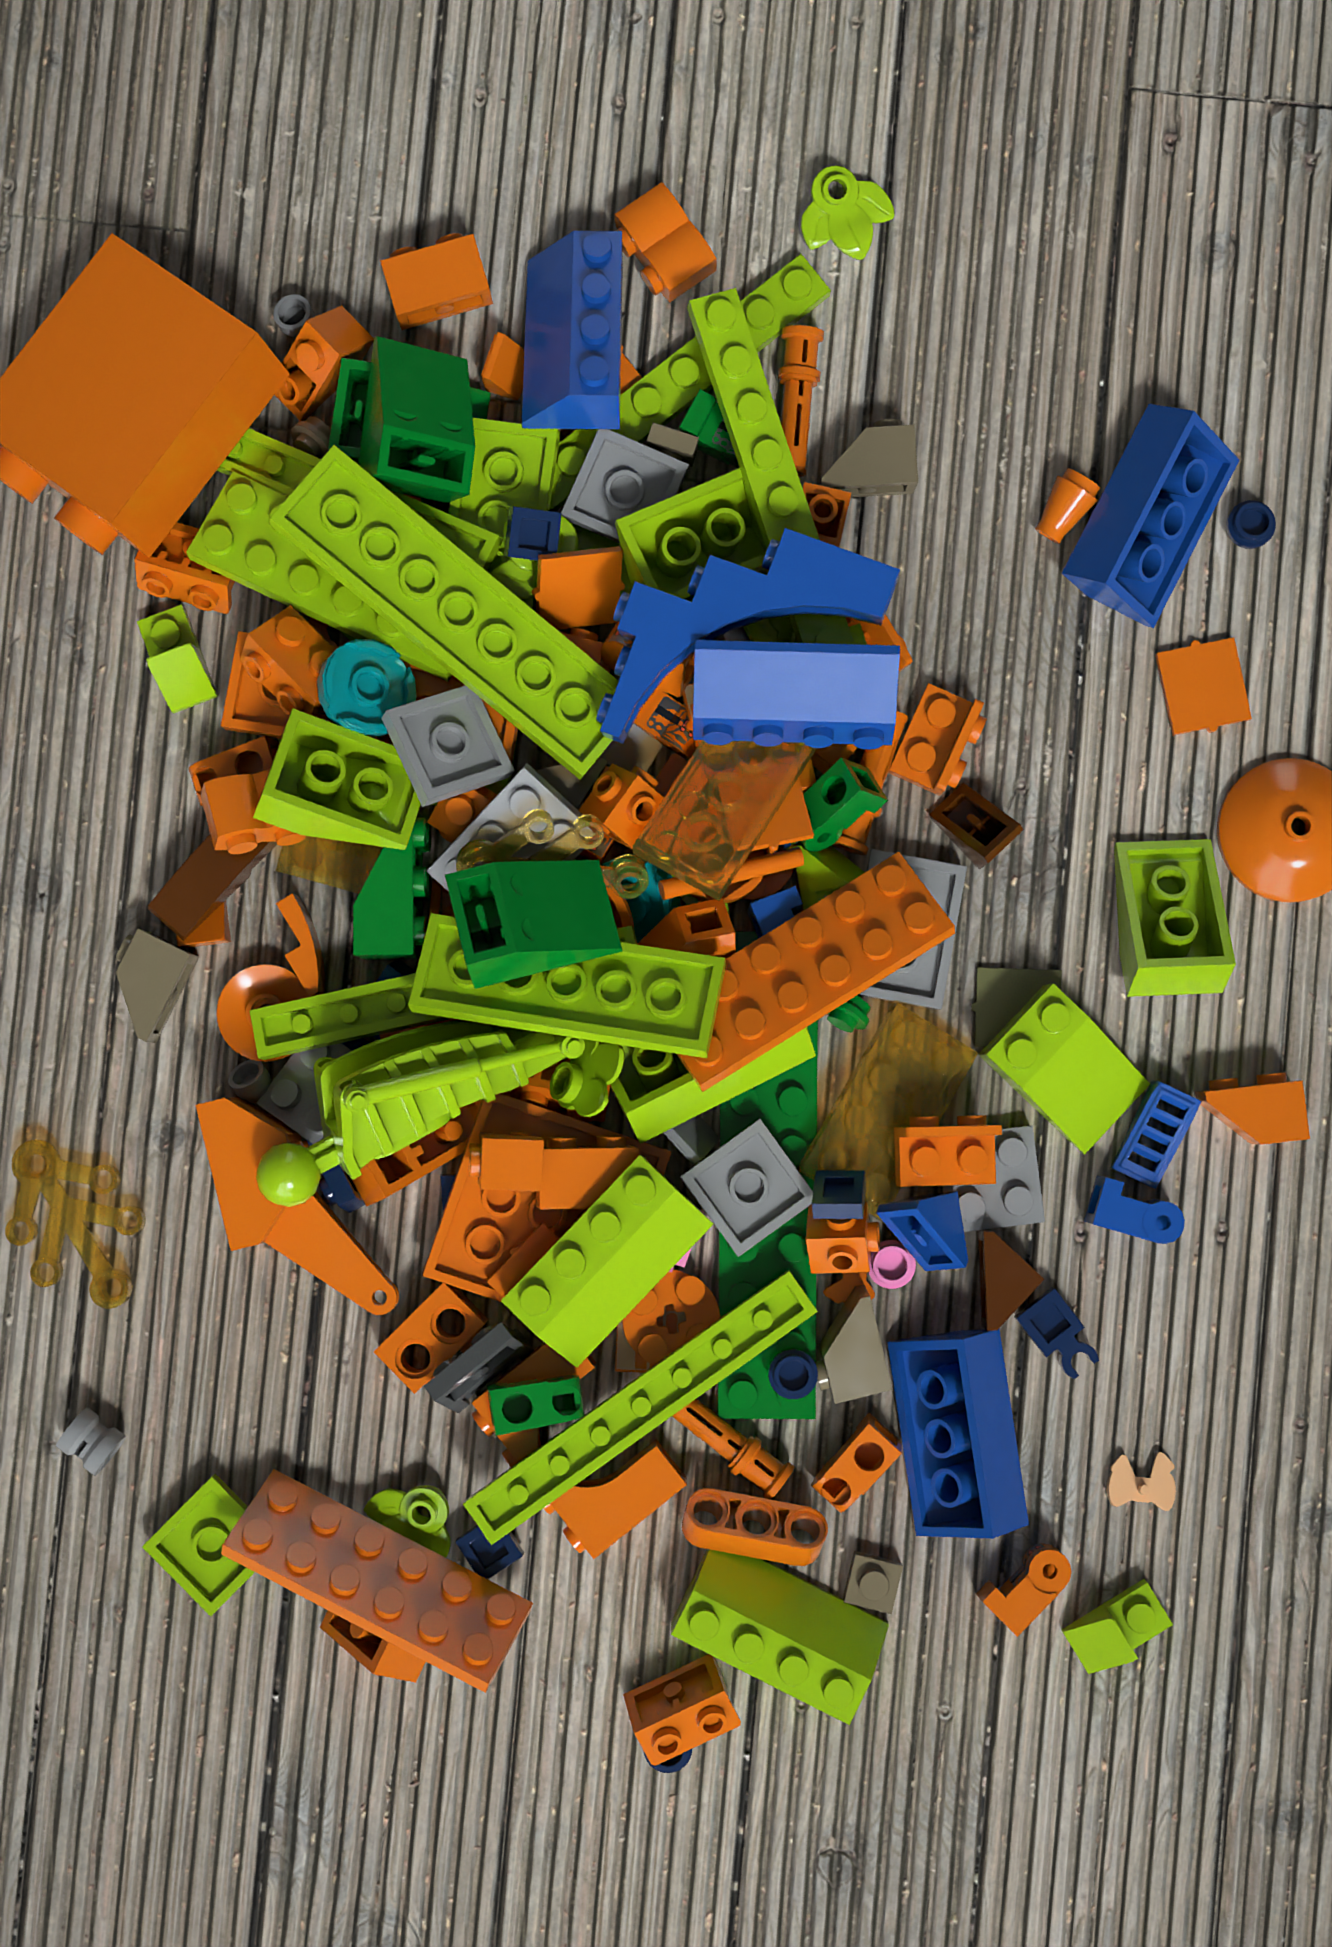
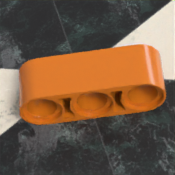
[682,1488,828,1566]

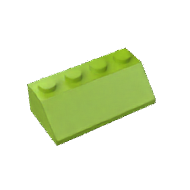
[600,1027,816,1144]
[501,1155,714,1368]
[671,1549,889,1725]

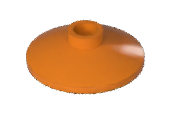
[217,964,309,1062]

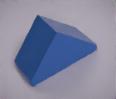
[876,1191,968,1271]

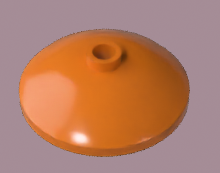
[1217,758,1332,903]

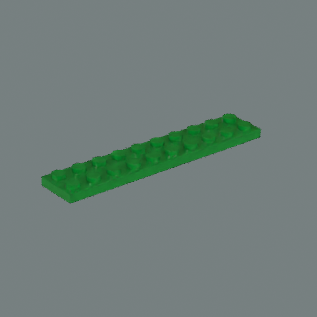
[718,931,818,1419]

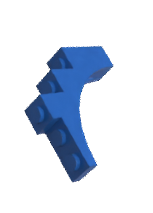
[596,528,900,744]

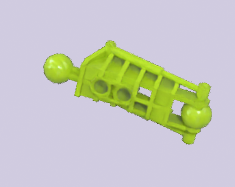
[256,1020,585,1207]

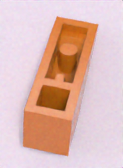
[351,1100,482,1207]

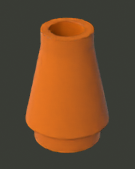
[1035,468,1100,544]

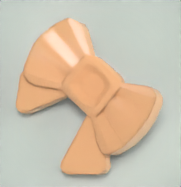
[1106,1452,1176,1511]

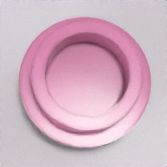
[868,1240,916,1289]

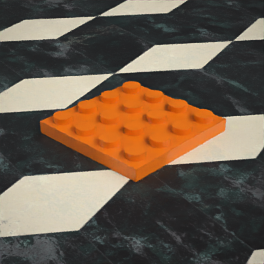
[422,1093,671,1337]

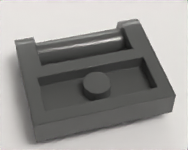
[424,1322,534,1413]

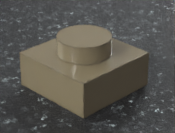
[647,423,699,467]
[843,1551,903,1614]

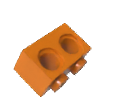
[374,1283,489,1394]

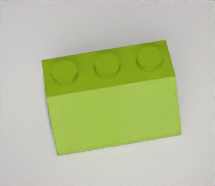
[615,468,769,602]

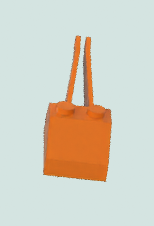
[195,1097,399,1315]

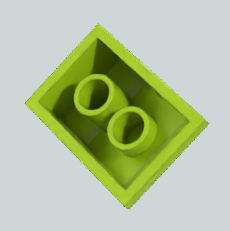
[253,708,421,850]
[1114,839,1236,997]
[978,983,1150,1155]

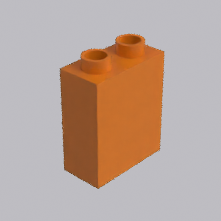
[0,233,290,558]

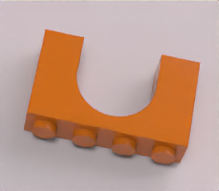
[472,1342,687,1559]

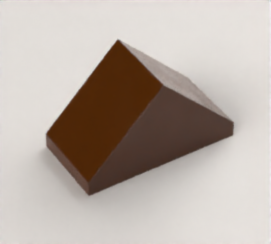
[929,782,1024,870]
[977,1229,1044,1331]

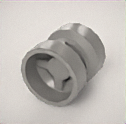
[56,1407,126,1476]

